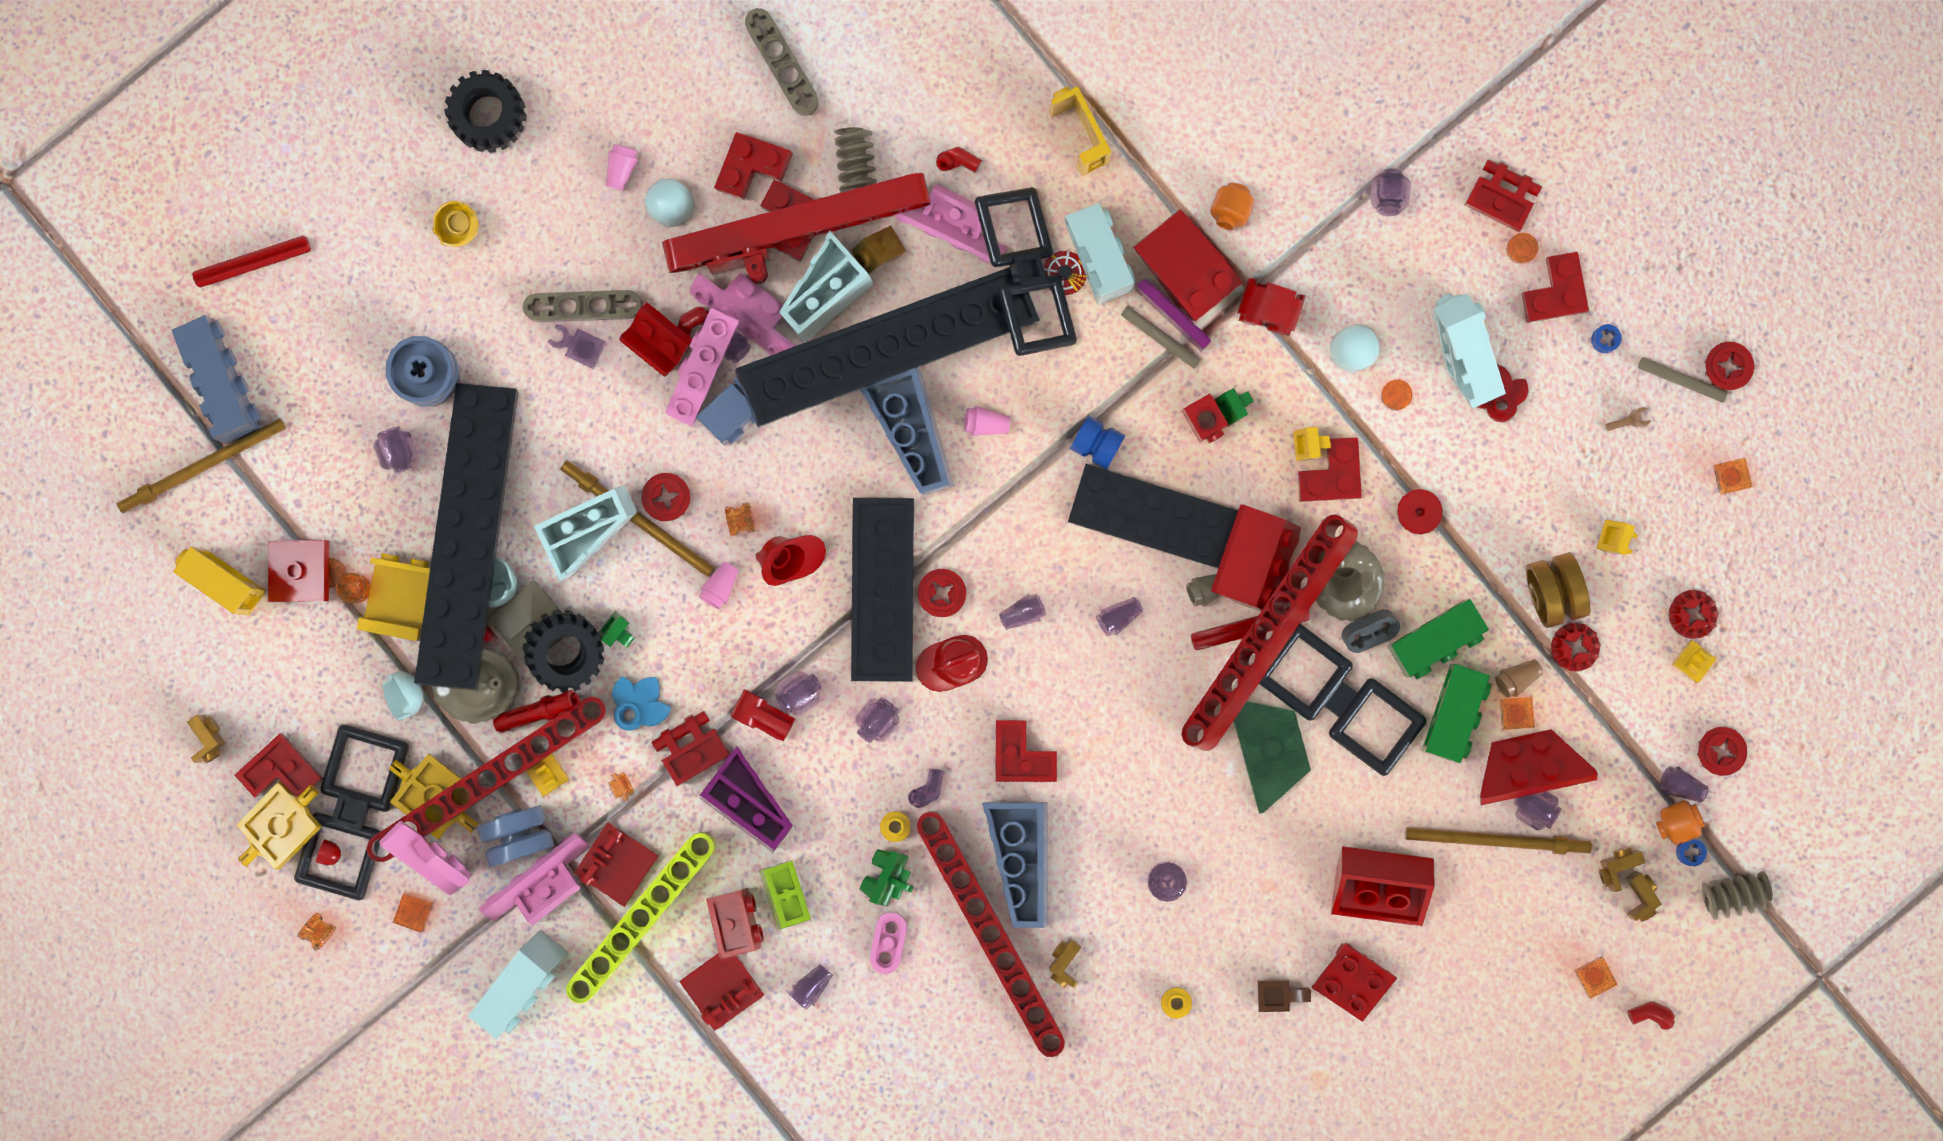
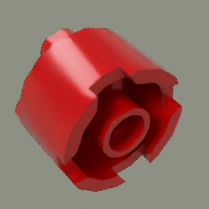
[1237,278,1306,336]

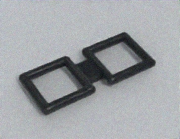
[974,187,1077,356]
[1259,624,1427,776]
[294,724,409,901]

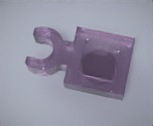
[548,324,607,370]

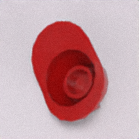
[755,535,826,586]
[916,635,988,692]

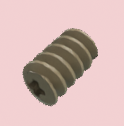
[834,127,877,193]
[1702,871,1773,920]

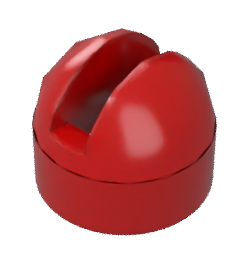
[316,839,341,866]

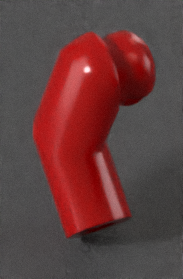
[936,147,982,173]
[677,307,709,336]
[1627,1001,1675,1030]

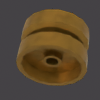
[1525,552,1591,628]

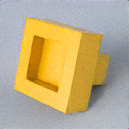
[1293,427,1331,461]
[1596,520,1638,556]
[1671,640,1717,683]
[526,754,570,797]

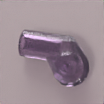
[908,768,944,808]

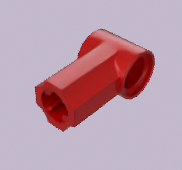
[730,689,796,742]

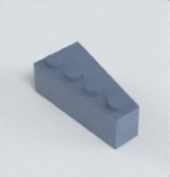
[172,315,261,444]
[860,368,954,495]
[982,802,1048,928]

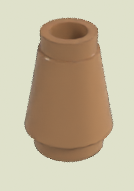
[1495,659,1543,698]

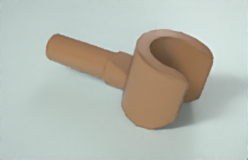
[1605,407,1651,431]

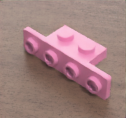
[894,184,1007,263]
[689,273,796,355]
[665,307,739,426]
[379,821,471,895]
[479,833,590,926]

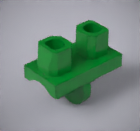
[859,849,914,907]

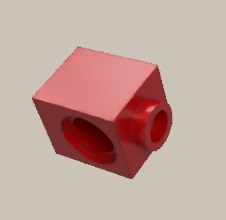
[1182,393,1228,444]

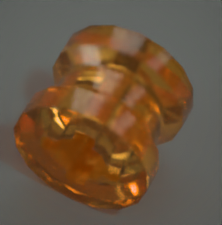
[725,502,755,537]
[336,573,371,604]
[297,912,337,952]

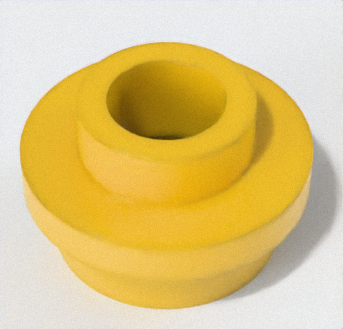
[880,811,911,842]
[1161,987,1192,1019]

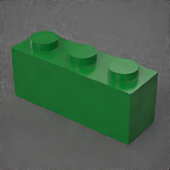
[1387,599,1489,680]
[1421,664,1492,763]

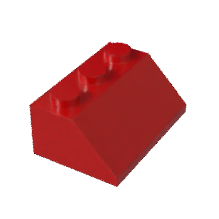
[1211,504,1302,611]
[1331,846,1435,926]

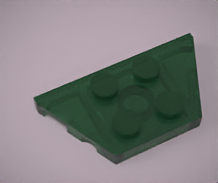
[1233,701,1311,814]

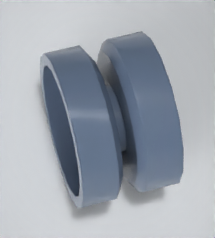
[386,336,460,407]
[476,805,555,868]

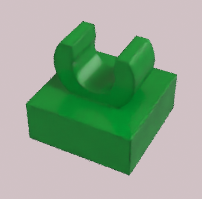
[1214,388,1254,427]
[598,610,635,648]

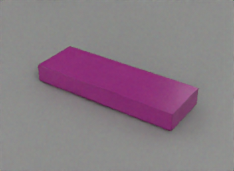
[1135,279,1211,353]

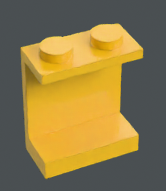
[1049,86,1112,176]
[357,553,430,641]

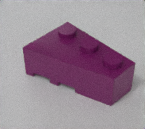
[699,746,793,853]

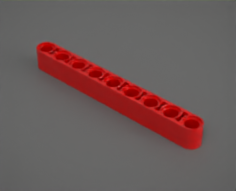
[662,173,931,273]
[1181,514,1358,751]
[367,697,606,862]
[917,811,1065,1057]

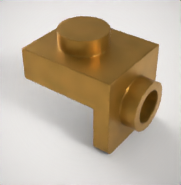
[852,225,906,275]
[187,715,226,764]
[1599,847,1646,892]
[1625,871,1662,922]
[1049,938,1081,988]

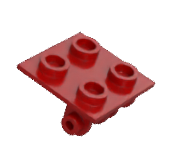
[706,246,771,284]
[574,822,659,907]
[1311,943,1397,1022]
[679,953,765,1031]

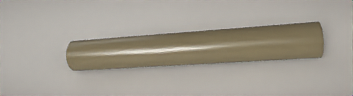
[1121,306,1201,369]
[1638,357,1728,403]

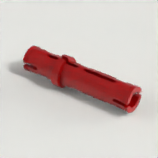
[493,690,580,734]

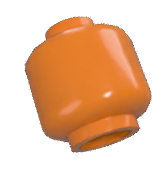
[1210,182,1254,230]
[1656,800,1705,845]

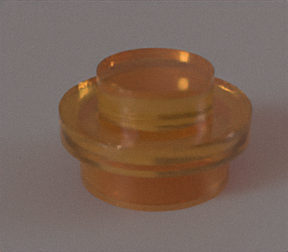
[608,772,634,802]

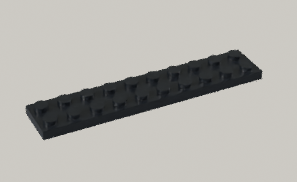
[735,267,1040,428]
[414,383,519,691]

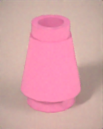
[606,144,638,191]
[964,406,1010,436]
[699,562,739,609]

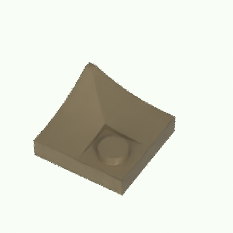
[488,580,565,667]

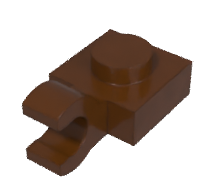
[1257,979,1311,1012]

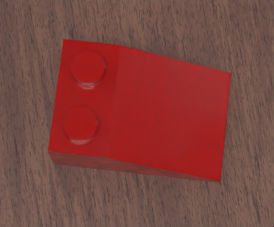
[1132,209,1242,321]

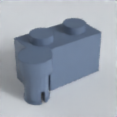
[696,376,756,446]

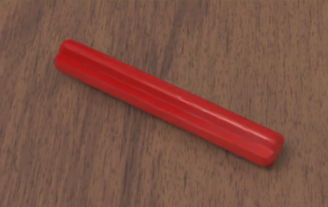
[192,235,311,288]
[1191,607,1310,650]

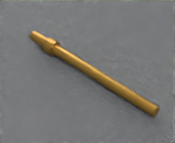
[117,418,286,513]
[560,460,715,577]
[1405,828,1592,855]

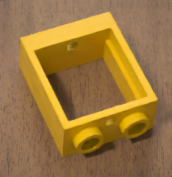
[173,546,266,616]

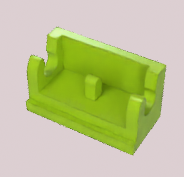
[759,860,811,929]

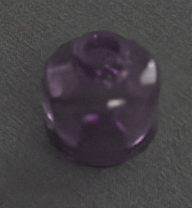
[1370,168,1411,216]
[373,426,418,474]
[775,671,822,716]
[855,697,900,743]
[1513,791,1562,831]
[1146,861,1187,902]

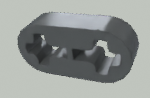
[1341,609,1400,653]

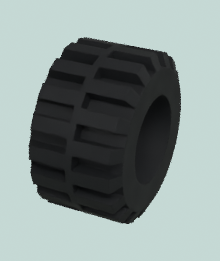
[444,70,527,153]
[522,610,605,693]

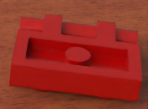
[1464,159,1542,232]
[651,711,730,787]

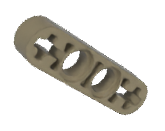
[745,8,819,116]
[523,290,643,322]

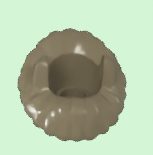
[1316,541,1385,621]
[431,647,519,724]

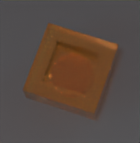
[1713,458,1753,495]
[1500,697,1535,730]
[393,893,434,933]
[1574,956,1618,999]

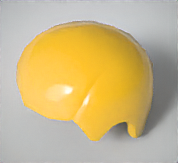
[432,200,479,247]

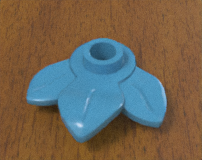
[612,676,671,731]

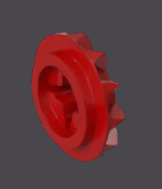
[1704,342,1754,390]
[641,473,690,521]
[917,569,966,617]
[1669,590,1719,639]
[1551,623,1601,671]
[1697,727,1747,776]

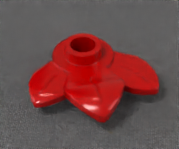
[1477,364,1529,422]

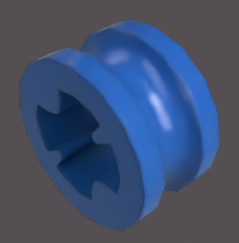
[1591,324,1622,353]
[1676,839,1707,867]

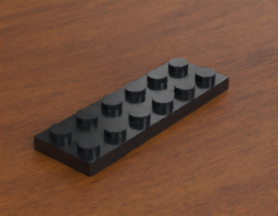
[1067,464,1238,569]
[851,498,914,682]

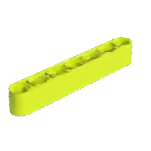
[566,832,716,1004]

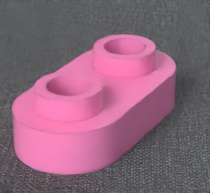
[870,912,907,974]

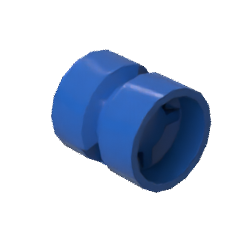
[1070,414,1126,470]

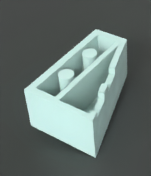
[1064,203,1136,305]
[779,230,874,343]
[1433,293,1506,409]
[534,485,637,582]
[468,930,568,1040]

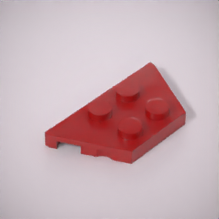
[1480,729,1598,806]

